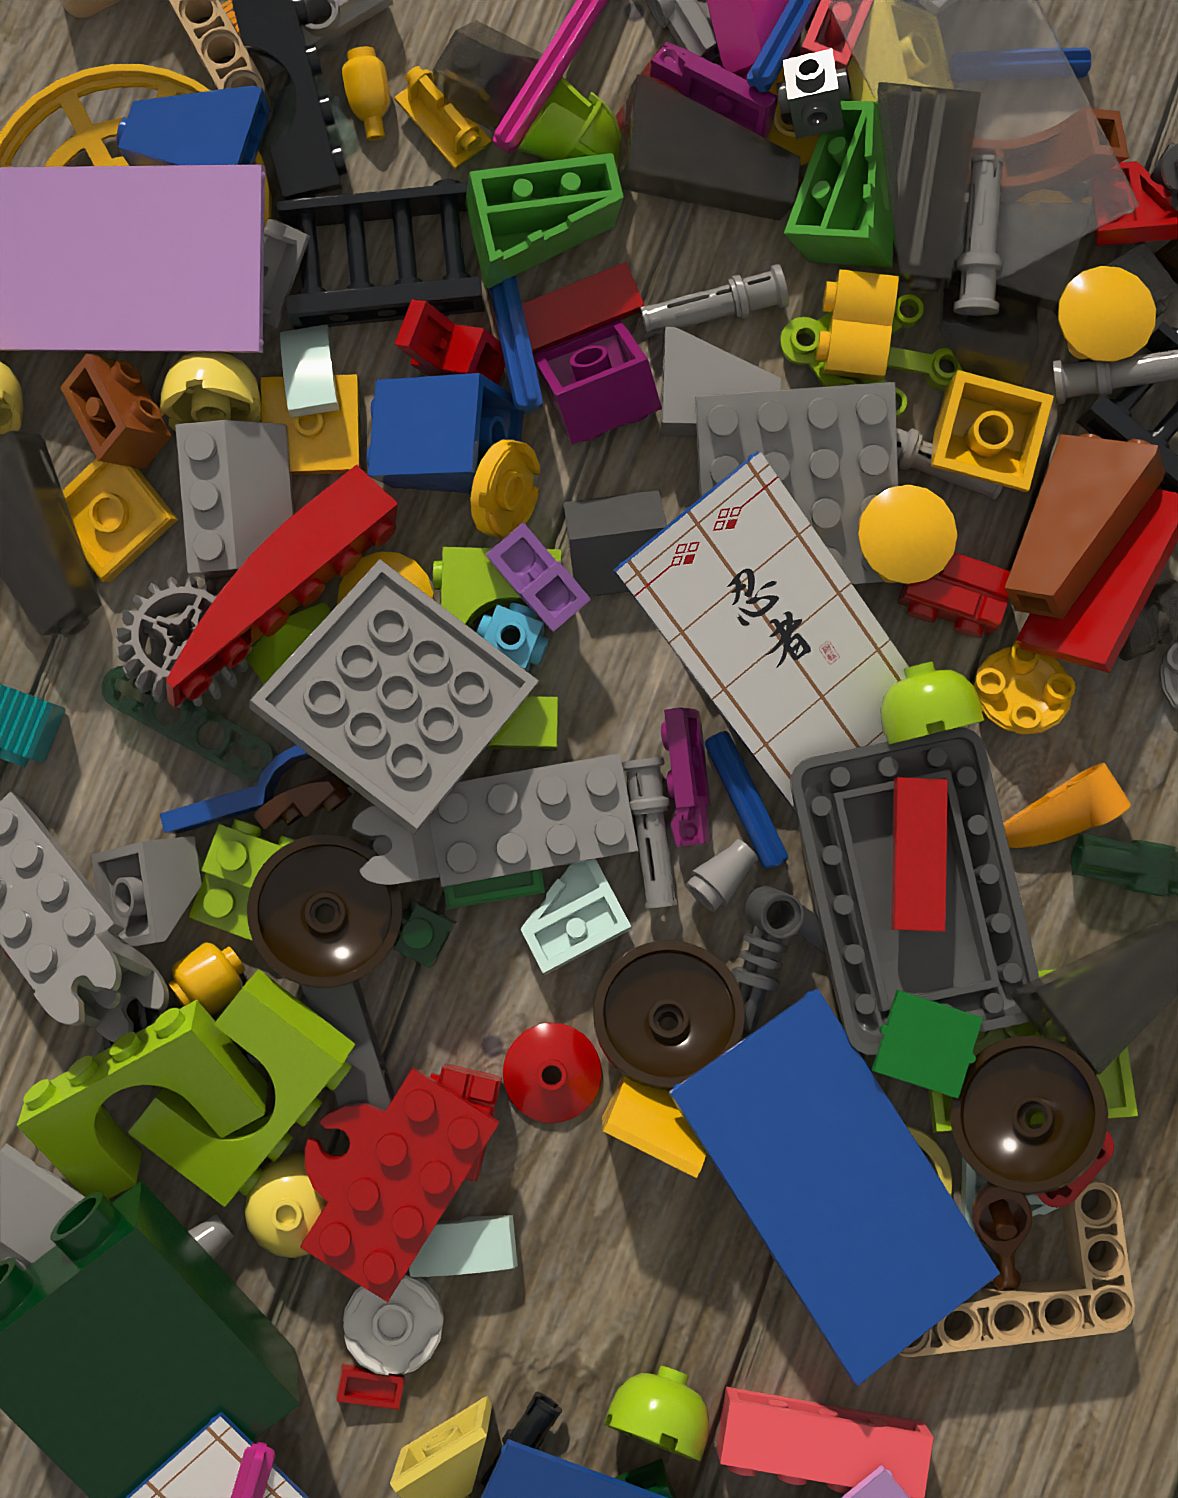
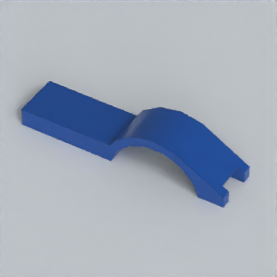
[160,745,313,834]

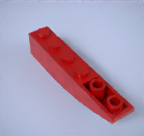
[166,464,398,708]

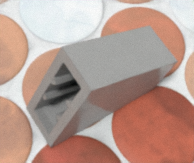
[660,327,782,437]

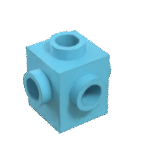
[476,602,549,672]

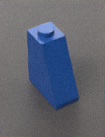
[117,85,271,166]

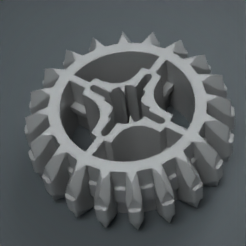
[116,575,253,708]

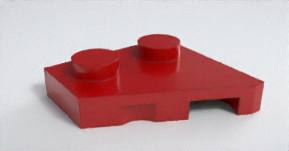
[1086,161,1178,246]

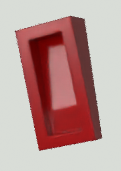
[336,1364,405,1410]

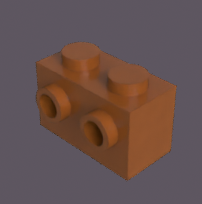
[60,353,172,469]

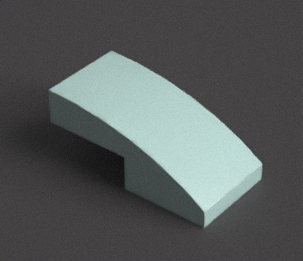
[280,324,340,418]
[409,1215,518,1277]

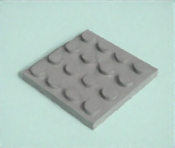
[695,382,898,584]
[249,559,539,835]

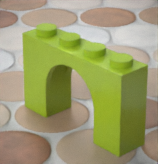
[433,547,562,751]
[128,969,355,1207]
[17,999,268,1199]

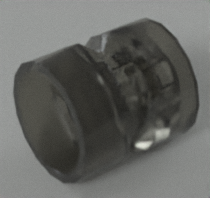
[1118,578,1178,661]

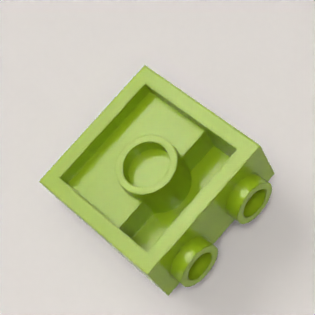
[188,818,295,941]

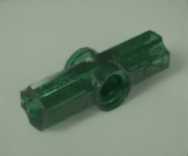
[1070,834,1178,897]

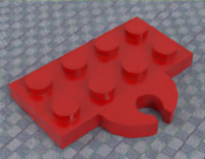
[300,1067,499,1303]

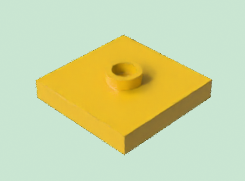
[261,374,361,475]
[44,458,179,583]

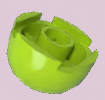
[880,661,984,745]
[603,1365,710,1462]

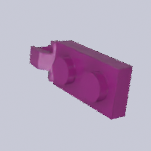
[650,42,778,143]
[661,707,711,846]

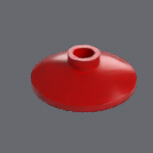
[503,1023,602,1123]

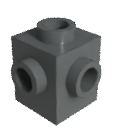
[776,49,850,139]

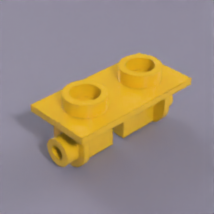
[394,66,492,169]

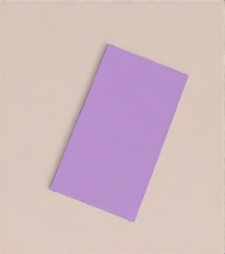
[0,165,266,353]

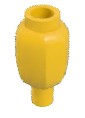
[342,46,390,141]

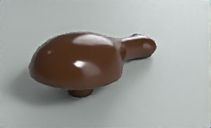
[972,1182,1032,1291]

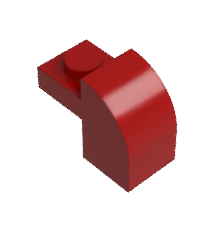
[394,299,505,385]

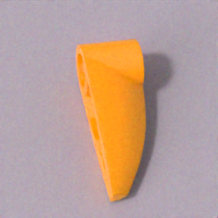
[1003,762,1131,848]

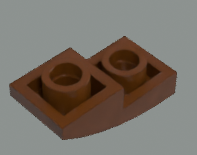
[253,771,352,830]

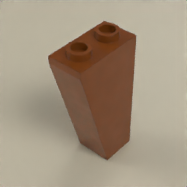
[1005,434,1166,619]

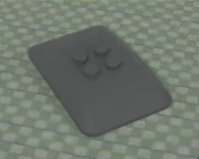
[790,728,1043,1055]

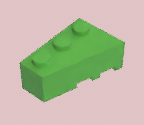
[784,101,897,268]
[465,153,624,290]

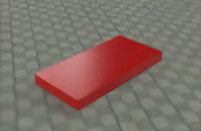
[1015,489,1178,673]

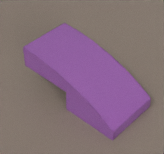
[484,523,591,632]

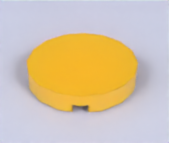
[470,440,540,539]

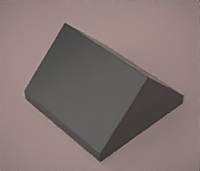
[563,490,667,597]

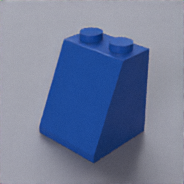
[366,373,523,494]

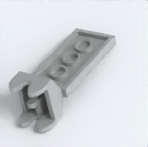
[352,753,638,887]
[0,791,169,1042]

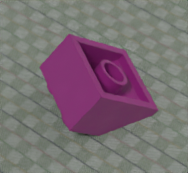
[533,319,662,445]

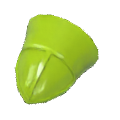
[517,77,624,169]

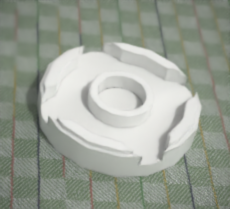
[343,1272,444,1375]

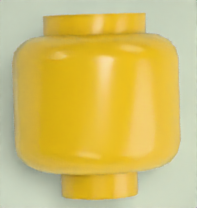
[167,943,246,1016]

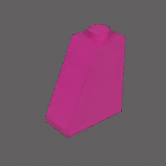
[707,0,792,80]

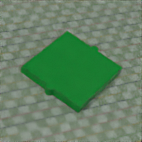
[872,990,983,1098]

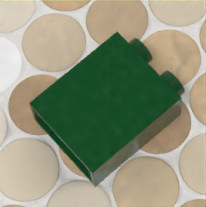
[0,1180,300,1498]

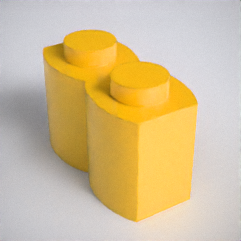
[816,269,899,381]

